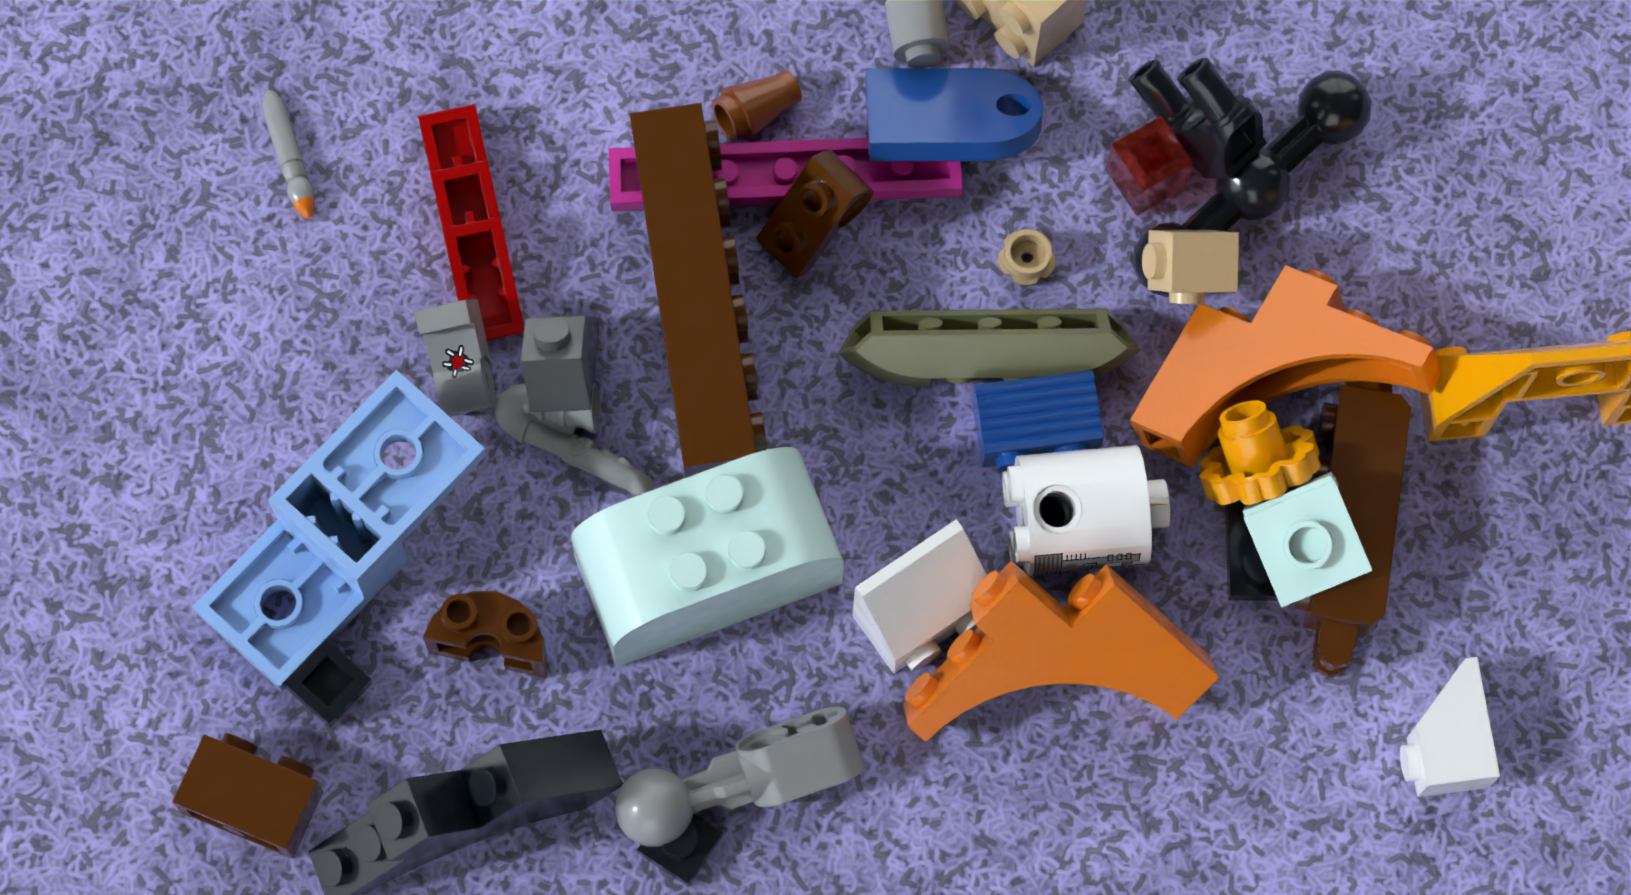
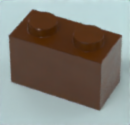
[173,733,323,859]

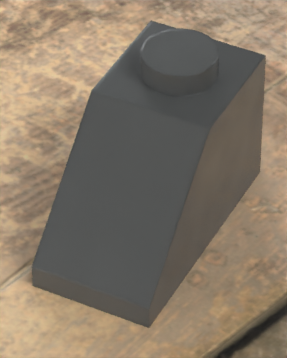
[521,316,599,412]

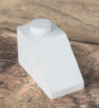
[1400,657,1500,797]

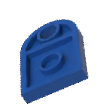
[865,68,1043,161]

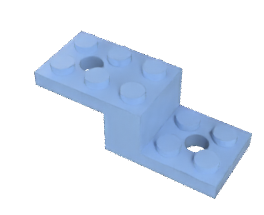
[192,370,487,692]

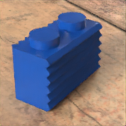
[971,370,1104,473]

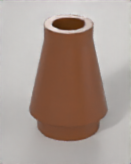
[711,70,802,142]

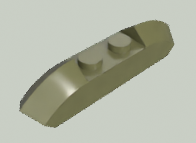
[838,308,1141,387]

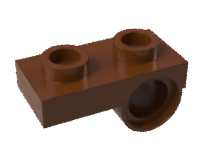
[755,150,874,278]

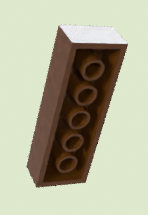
[629,103,767,478]

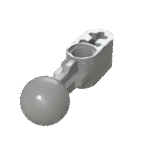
[615,707,865,847]

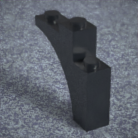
[308,729,623,895]

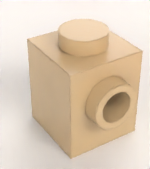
[1142,230,1239,304]

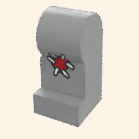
[413,299,496,417]

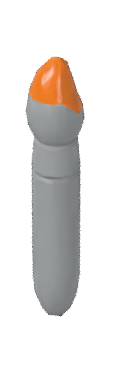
[262,90,314,219]

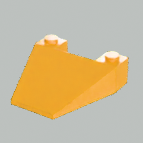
[1420,331,1631,441]

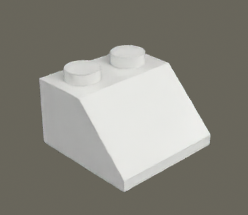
[852,519,986,674]

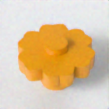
[1199,400,1321,505]

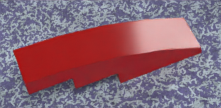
[418,104,525,341]

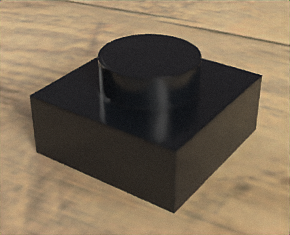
[284,639,372,728]
[637,813,723,887]

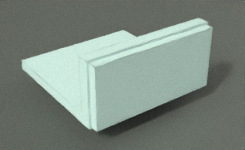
[1243,472,1373,608]

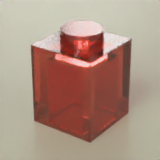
[1105,116,1193,216]

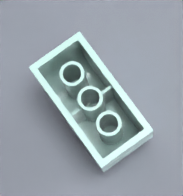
[571,447,844,667]

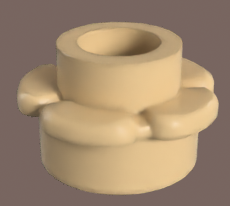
[998,229,1056,286]

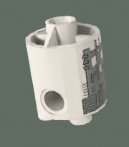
[1002,445,1170,576]

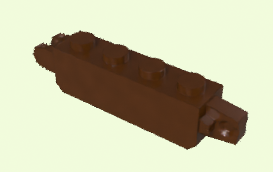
[1295,381,1411,679]

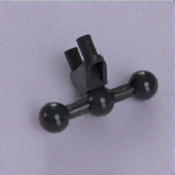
[1128,58,1372,297]

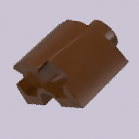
[423,591,547,678]

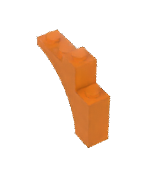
[1130,265,1442,468]
[903,561,1220,742]

